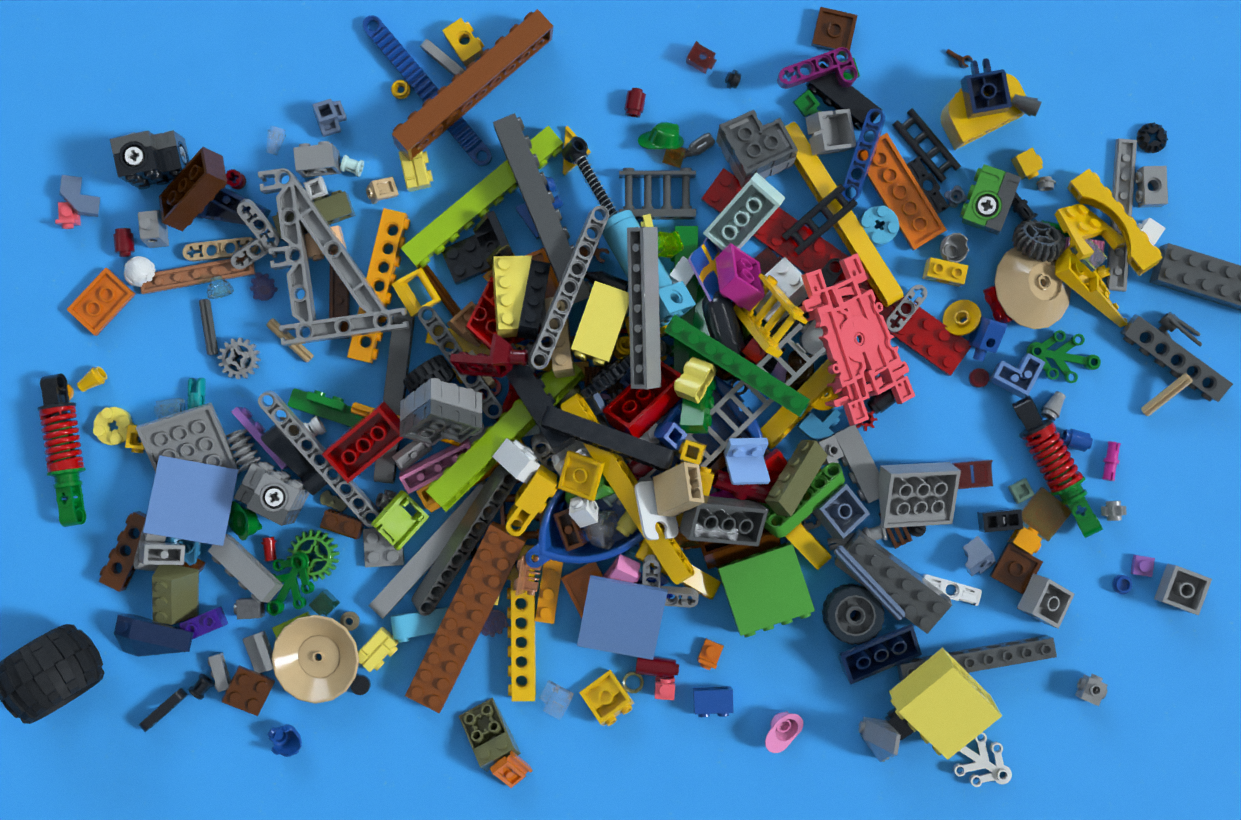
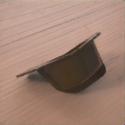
[785,350,815,391]

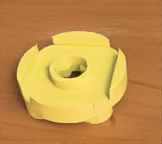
[93,407,134,445]

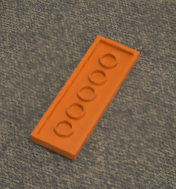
[853,133,947,251]

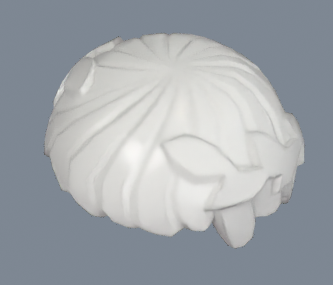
[124,256,156,287]

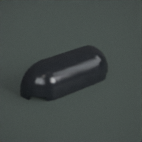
[702,291,745,356]

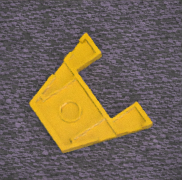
[1054,203,1126,260]

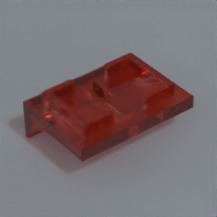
[952,459,993,489]

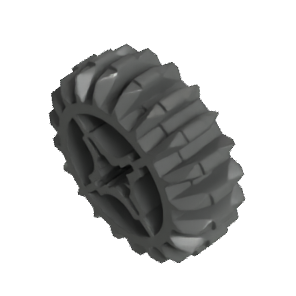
[1012,219,1066,262]

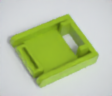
[371,490,429,551]

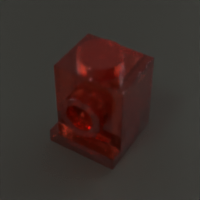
[686,41,717,74]

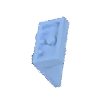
[723,438,770,485]

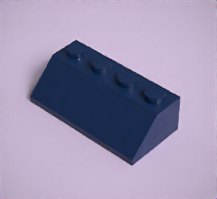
[838,624,922,685]

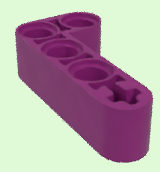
[777,47,858,89]

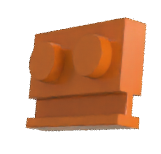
[490,751,533,788]

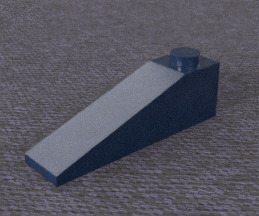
[114,614,194,657]

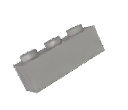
[208,652,231,692]

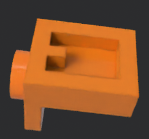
[697,638,724,670]

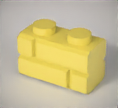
[399,151,433,192]
[358,627,398,672]

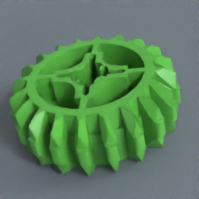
[287,529,340,582]

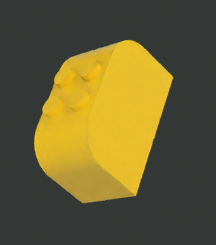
[940,73,1026,150]

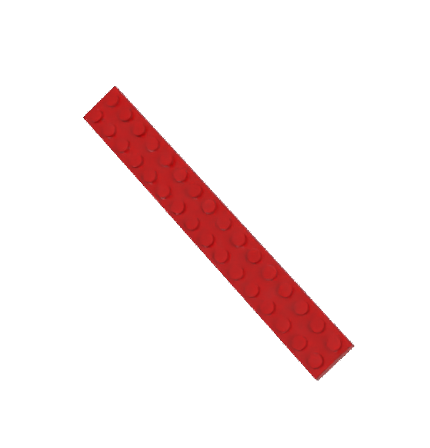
[701,168,971,376]

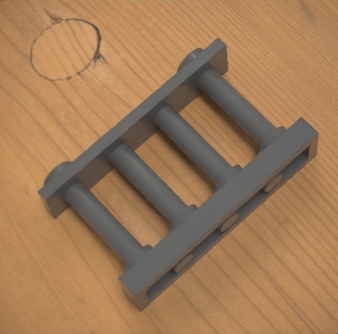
[619,168,696,220]

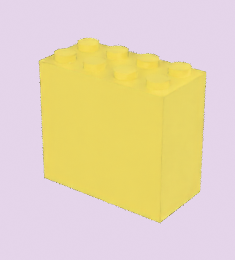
[571,281,629,367]
[889,647,1002,760]

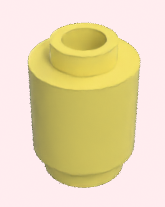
[615,511,637,538]

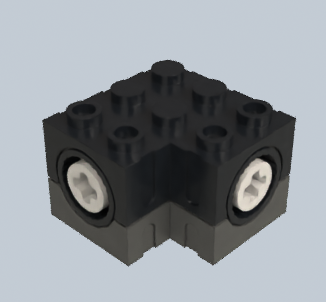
[110,130,190,189]

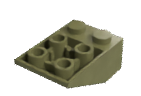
[459,698,521,772]

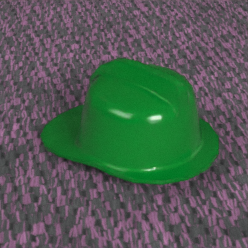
[638,122,684,149]
[228,501,262,541]

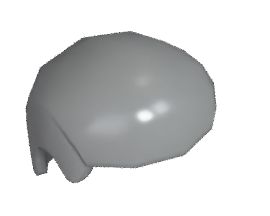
[940,233,969,263]

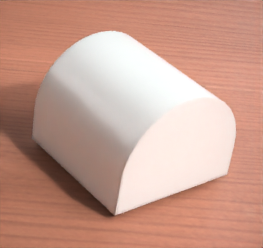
[303,176,329,200]

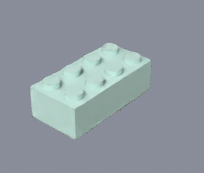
[703,172,785,251]

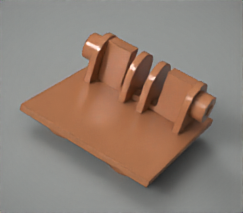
[514,555,541,596]

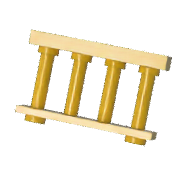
[734,273,808,358]

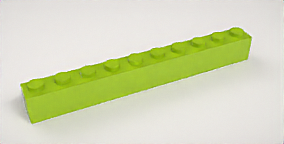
[401,126,563,268]
[426,363,585,512]

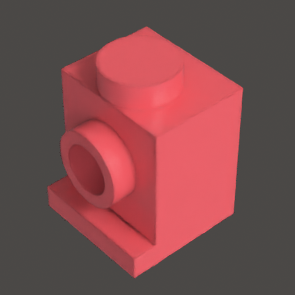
[654,677,675,700]

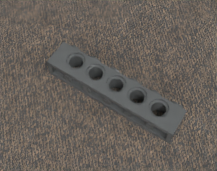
[1120,314,1233,402]

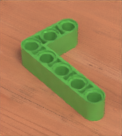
[745,463,845,538]

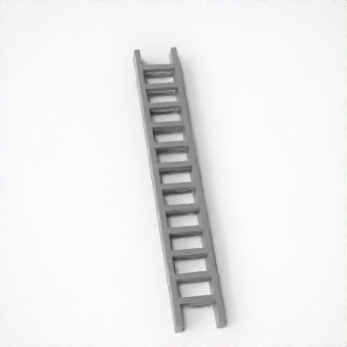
[616,323,826,506]

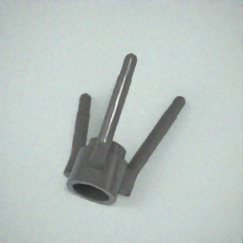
[1158,312,1202,346]

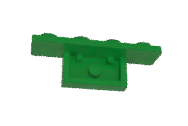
[288,388,364,427]

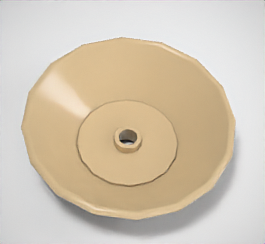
[994,247,1071,329]
[271,615,359,704]

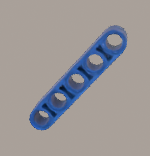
[842,108,886,201]

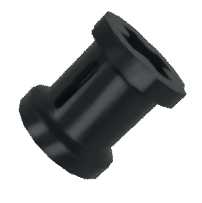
[188,674,214,700]

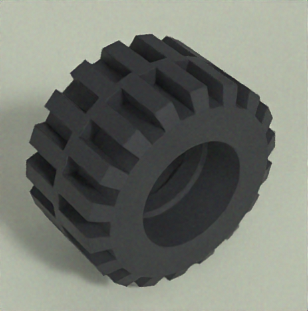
[403,355,456,394]

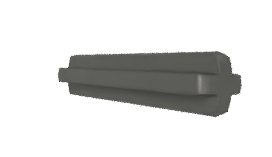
[199,299,218,355]

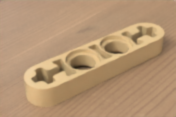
[183,237,259,262]

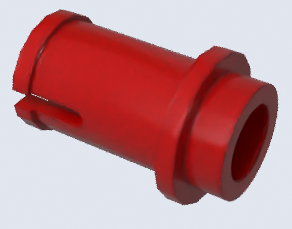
[261,536,277,561]

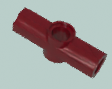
[712,470,772,504]

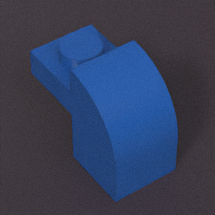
[654,407,688,450]

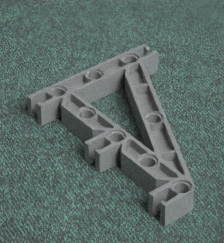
[258,168,410,346]

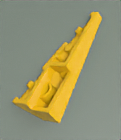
[1055,245,1127,328]

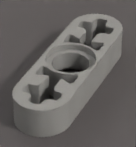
[420,39,465,76]
[885,285,928,333]

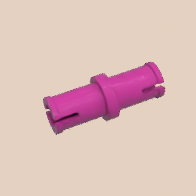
[1102,441,1121,481]

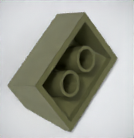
[152,565,199,625]

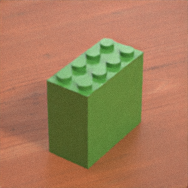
[716,542,815,637]

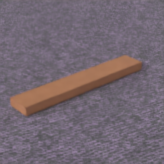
[140,256,256,295]

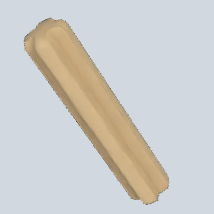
[266,318,313,363]
[1141,373,1193,416]

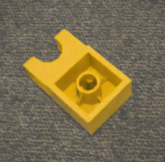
[506,463,558,536]

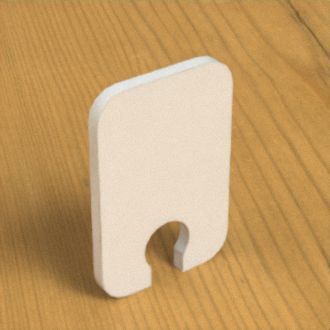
[634,481,679,540]

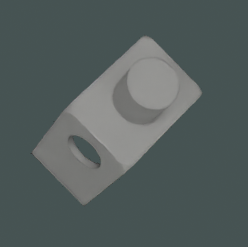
[138,210,169,248]

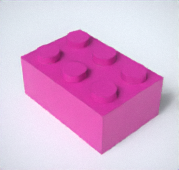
[715,243,765,311]

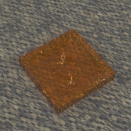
[1022,487,1072,541]

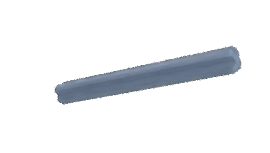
[834,545,905,621]

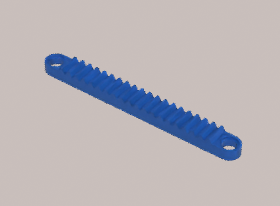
[363,15,492,167]

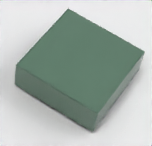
[1008,478,1035,504]

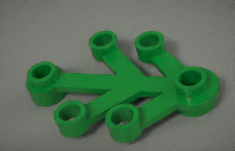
[1026,330,1101,383]
[266,552,314,616]

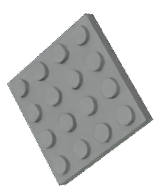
[136,402,240,473]

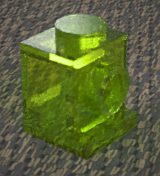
[658,231,684,258]

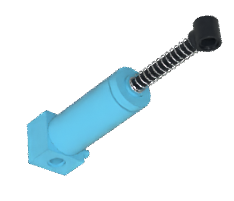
[562,136,696,328]

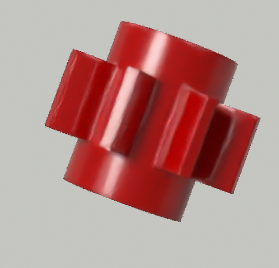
[856,407,878,431]

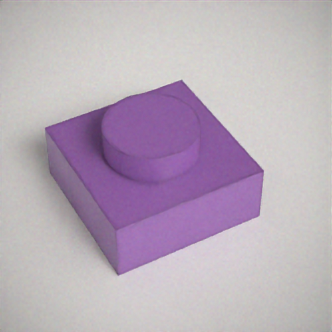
[1131,555,1155,577]

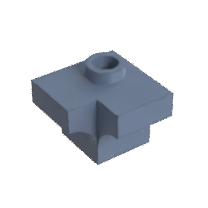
[313,99,347,137]
[963,536,996,576]

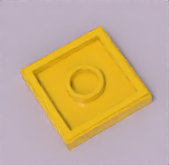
[557,450,605,501]

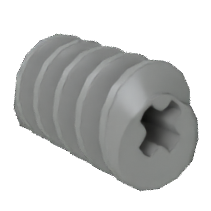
[226,429,261,472]

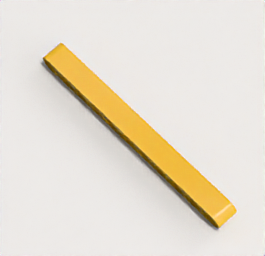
[785,121,904,307]
[561,393,695,585]

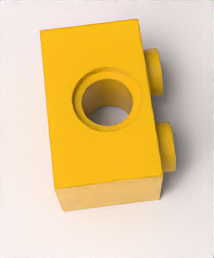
[442,18,484,67]
[922,257,968,287]

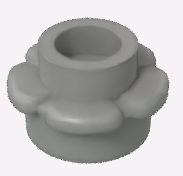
[1036,176,1056,191]

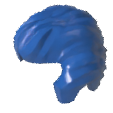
[267,724,302,757]

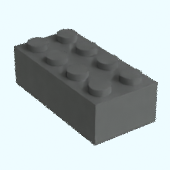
[679,495,768,546]

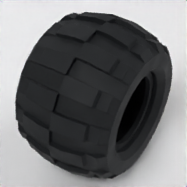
[0,624,105,724]

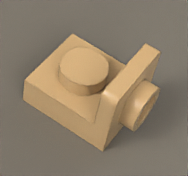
[366,177,399,204]

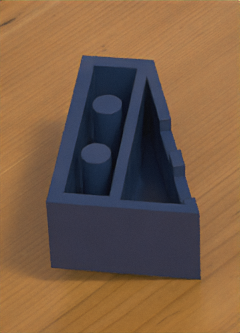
[197,187,271,228]

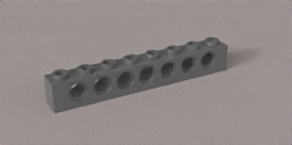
[897,635,1057,681]

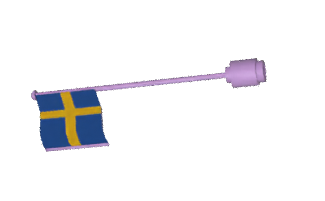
[688,237,788,383]

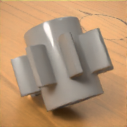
[1101,501,1127,521]

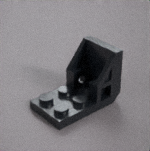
[442,211,514,285]

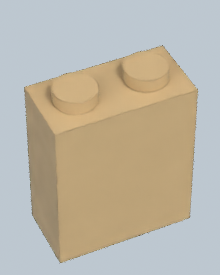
[653,462,705,517]

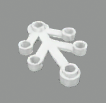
[953,732,1012,787]

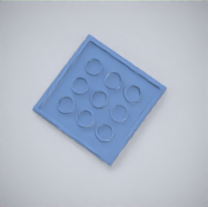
[143,455,238,546]
[577,575,668,660]

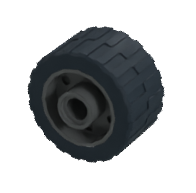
[822,584,884,645]

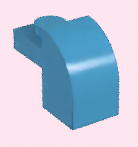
[796,408,841,439]

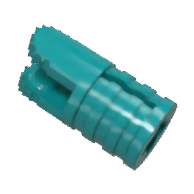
[187,378,206,410]

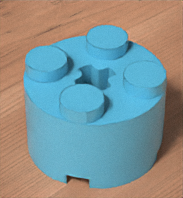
[859,205,899,247]

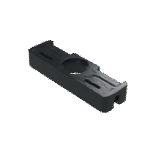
[907,156,950,214]

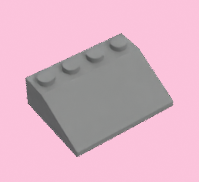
[878,462,961,528]

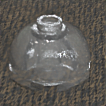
[584,509,619,549]

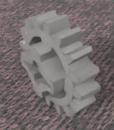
[217,338,261,379]

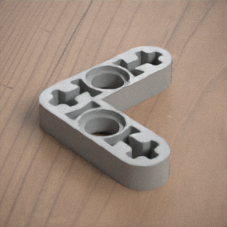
[231,199,280,269]
[642,554,699,608]

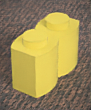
[674,357,716,404]

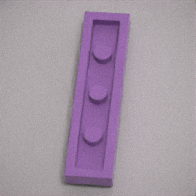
[231,407,288,469]

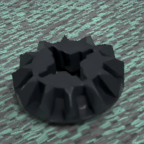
[1137,122,1168,153]

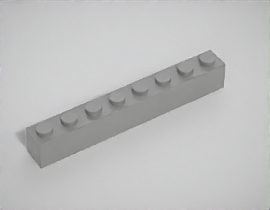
[627,227,661,389]

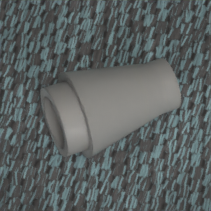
[1041,391,1066,421]

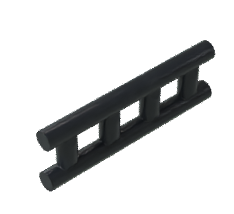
[892,108,961,183]
[782,184,858,255]

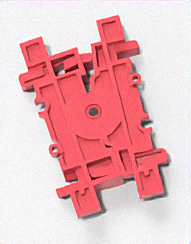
[799,253,915,426]

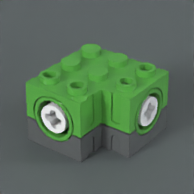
[960,164,1021,235]

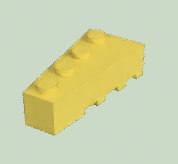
[492,255,532,338]

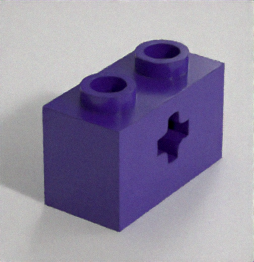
[179,606,229,639]

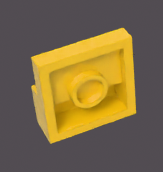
[579,670,634,726]

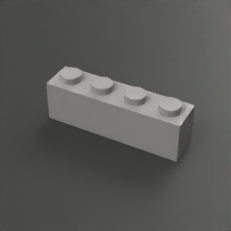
[832,425,879,503]
[208,534,283,603]

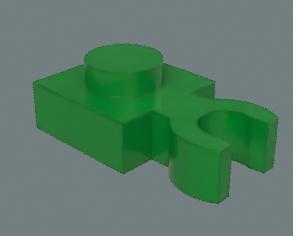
[793,89,822,117]

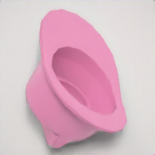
[765,711,803,753]

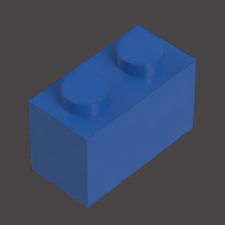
[693,687,734,717]

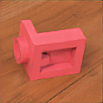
[55,202,81,229]

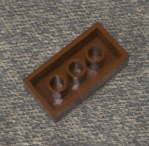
[159,147,227,232]

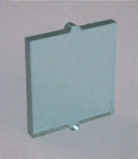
[1070,238,1108,272]

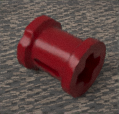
[226,169,246,190]

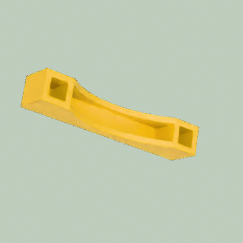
[1067,169,1162,276]

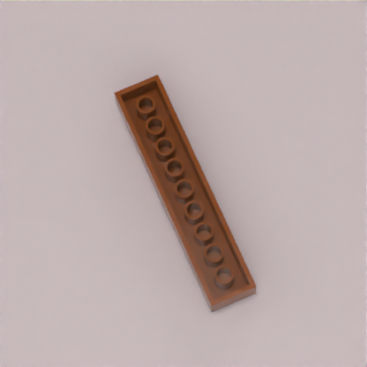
[392,9,553,161]
[405,521,528,713]

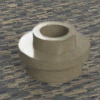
[340,611,360,631]

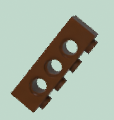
[99,511,147,592]

